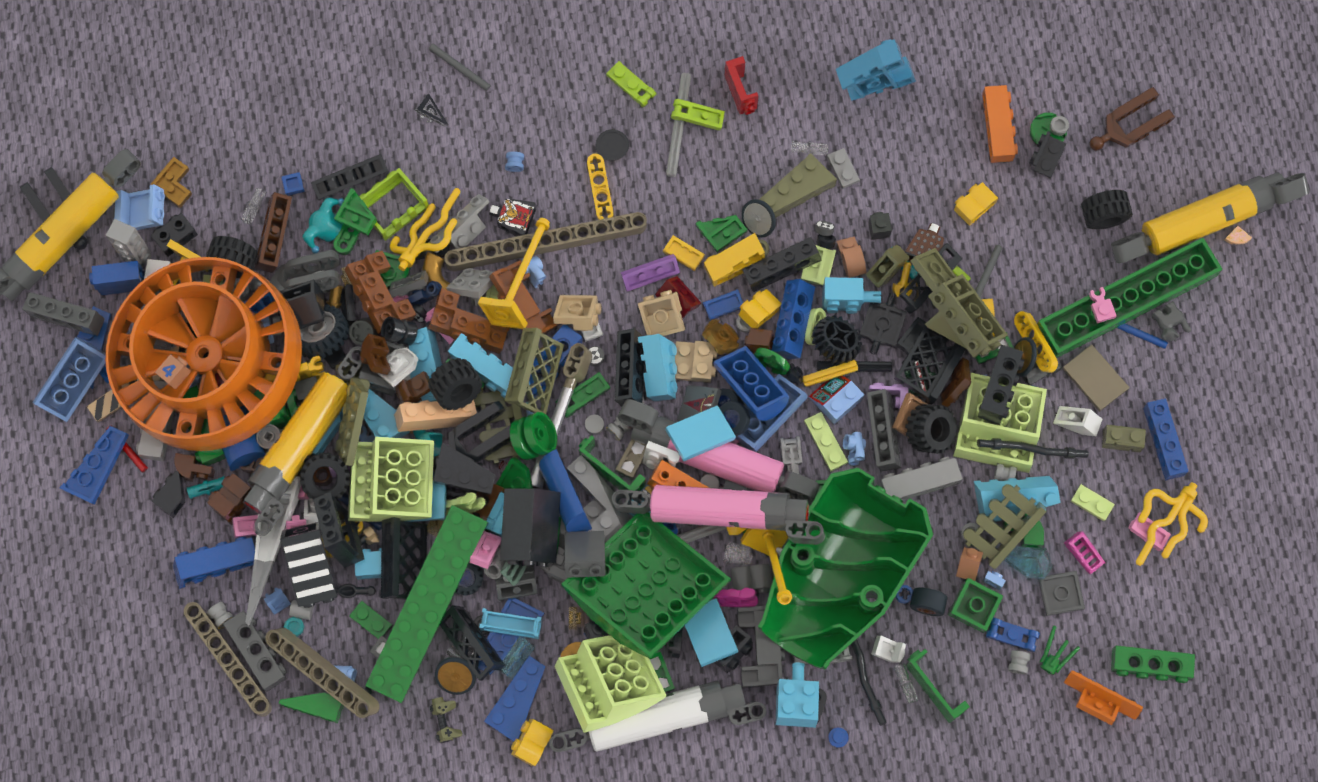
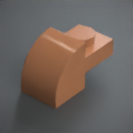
[836,236,866,278]

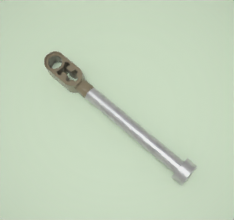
[530,343,592,489]

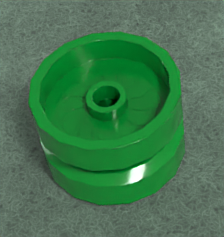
[510,412,557,460]

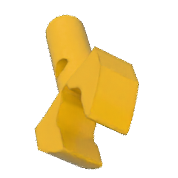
[892,262,912,297]

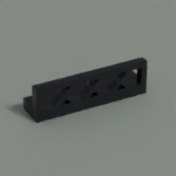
[899,243,963,314]
[440,605,505,681]

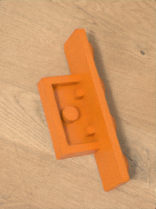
[1064,670,1143,725]

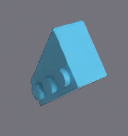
[638,334,678,401]
[363,389,410,438]

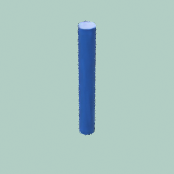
[1117,324,1168,349]

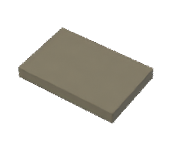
[1062,345,1130,412]

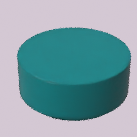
[284,617,304,637]

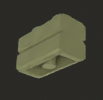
[866,245,910,288]
[1102,424,1146,453]

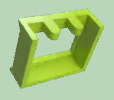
[359,168,429,241]

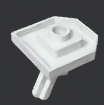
[377,347,418,388]

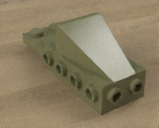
[910,248,1008,358]

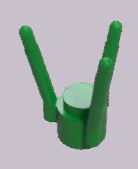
[1040,626,1080,675]

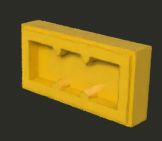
[663,235,705,271]

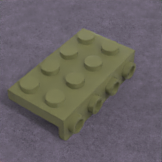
[335,378,370,466]

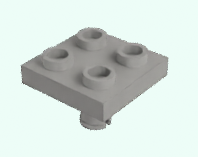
[446,268,494,306]

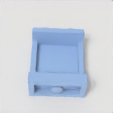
[114,184,165,230]

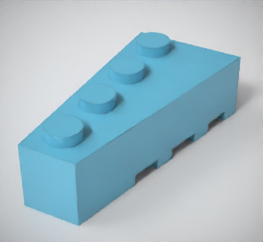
[409,327,442,403]
[448,333,531,398]
[974,476,1060,522]

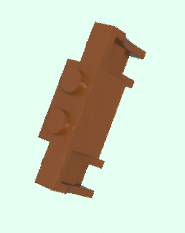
[344,251,416,334]
[489,260,560,334]
[428,288,510,354]

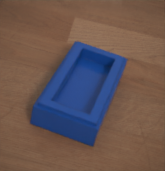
[703,289,744,321]

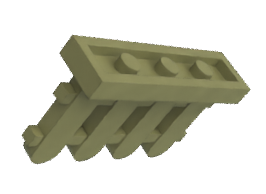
[474,390,522,465]
[963,484,1047,569]

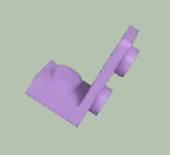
[868,383,908,412]

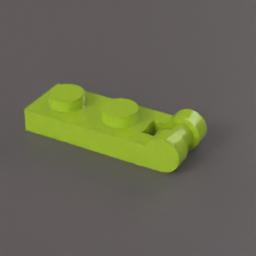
[606,61,657,107]
[671,99,725,131]

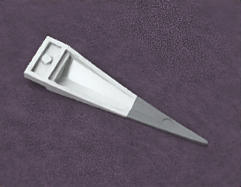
[245,477,301,626]

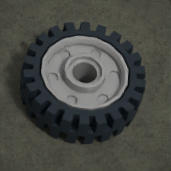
[300,305,350,359]

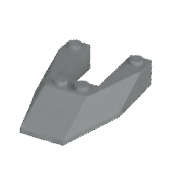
[558,455,630,550]

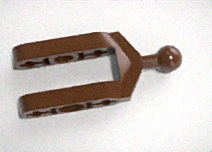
[1089,87,1175,151]

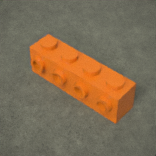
[982,85,1018,163]
[647,460,709,490]

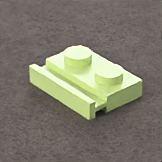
[801,245,836,285]

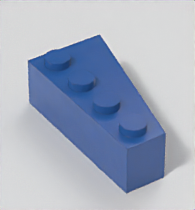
[173,536,255,589]

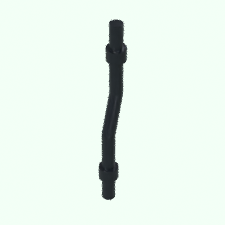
[977,438,1089,459]
[851,639,887,726]

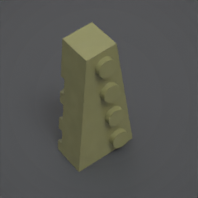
[759,153,837,218]

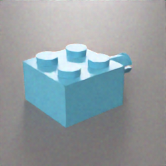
[822,277,881,314]
[776,662,819,728]

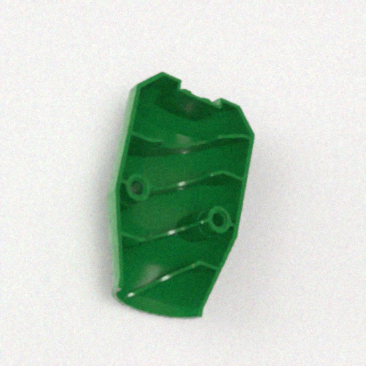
[758,468,933,670]

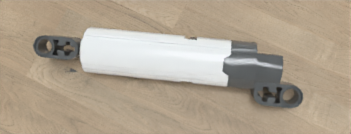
[549,680,766,752]

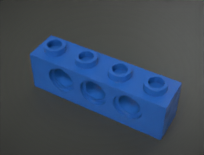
[772,279,816,359]
[529,325,583,397]
[1143,398,1188,481]

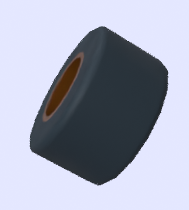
[910,587,948,616]

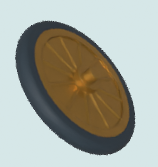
[1014,337,1037,377]
[435,657,476,695]

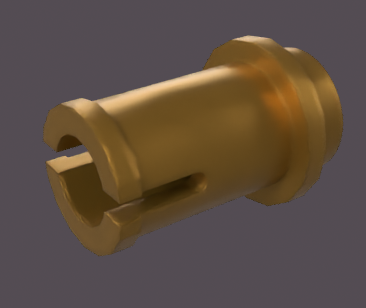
[326,285,343,309]

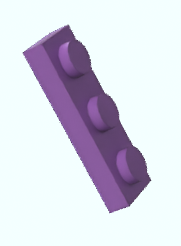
[620,254,680,291]

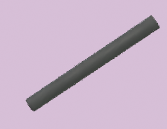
[429,44,491,91]
[970,245,1002,303]

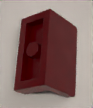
[655,276,701,320]

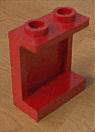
[724,56,759,115]

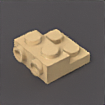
[638,290,685,336]
[553,295,601,331]
[675,341,717,383]

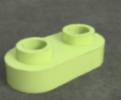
[805,308,826,345]

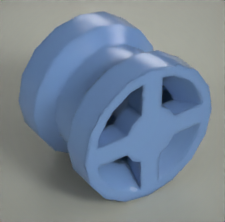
[505,152,524,172]

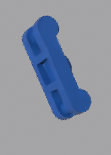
[986,618,1040,652]

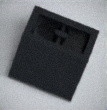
[280,279,324,329]

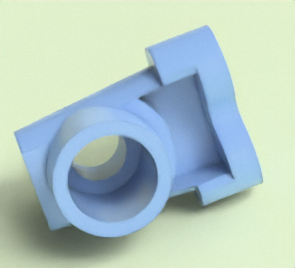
[522,256,546,288]
[843,432,866,465]

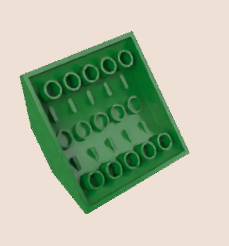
[562,512,731,659]

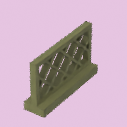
[504,328,564,414]

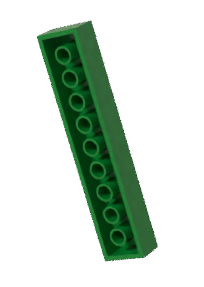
[1037,238,1223,358]
[365,505,489,703]

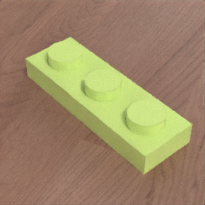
[804,412,848,472]

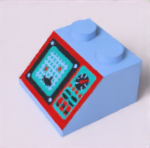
[809,376,864,425]

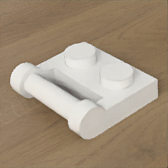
[643,441,680,469]

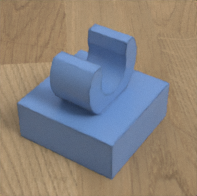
[264,588,291,615]

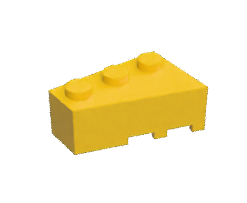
[704,233,765,287]

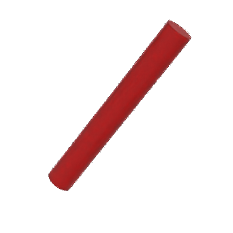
[106,425,148,473]

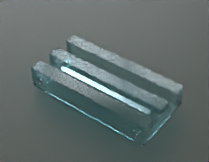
[501,636,535,680]

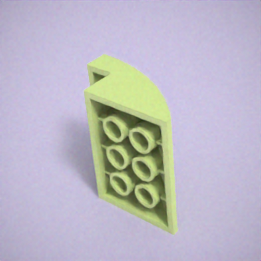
[953,373,1047,473]
[348,437,434,522]
[555,635,666,733]

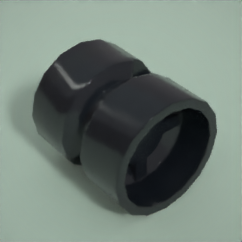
[381,316,417,346]

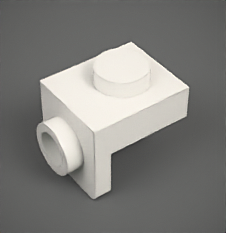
[871,636,906,663]

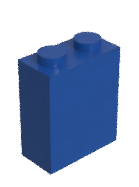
[89,261,145,296]

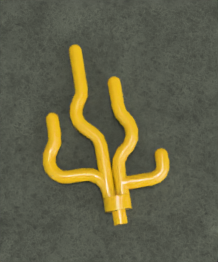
[390,188,460,271]
[1136,482,1208,566]

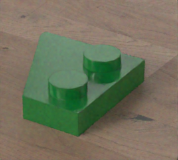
[334,188,377,236]
[695,215,747,253]

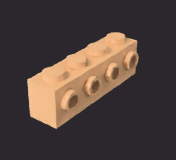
[394,400,477,432]

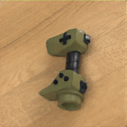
[430,697,463,743]

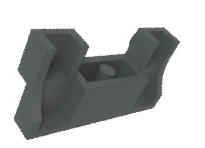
[737,605,785,688]

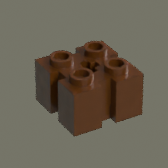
[207,473,252,525]

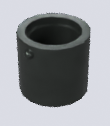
[349,318,378,345]

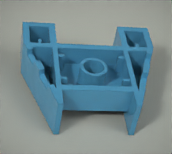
[836,39,916,101]

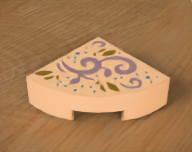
[1224,226,1252,244]

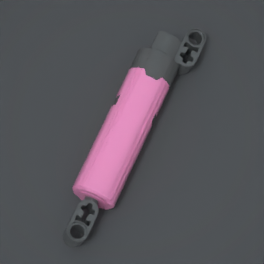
[617,399,819,505]
[612,485,825,545]

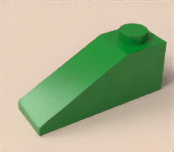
[279,692,344,724]

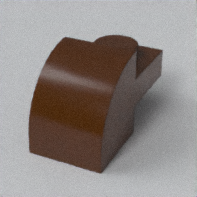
[360,334,391,375]
[395,371,430,404]
[174,453,215,482]

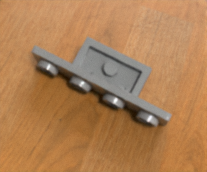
[428,194,489,253]

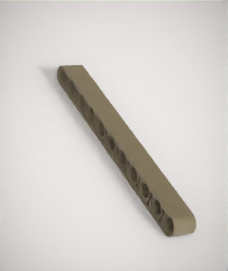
[444,212,647,271]

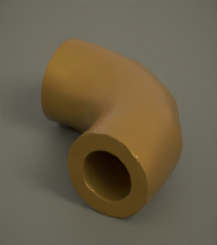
[422,252,450,297]

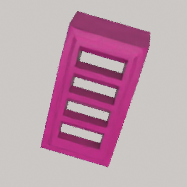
[1064,531,1105,574]

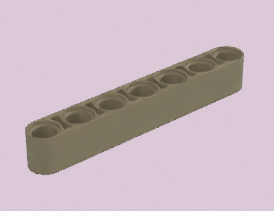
[184,602,272,717]
[265,627,379,718]

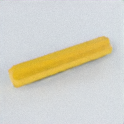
[803,360,858,387]

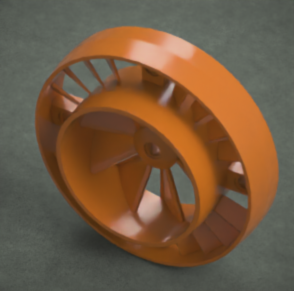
[105,257,302,451]

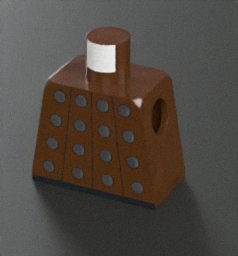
[905,223,944,261]

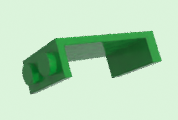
[579,435,646,491]
[906,649,970,724]

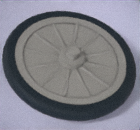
[742,199,776,238]

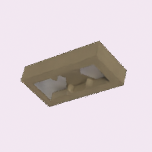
[616,439,647,479]

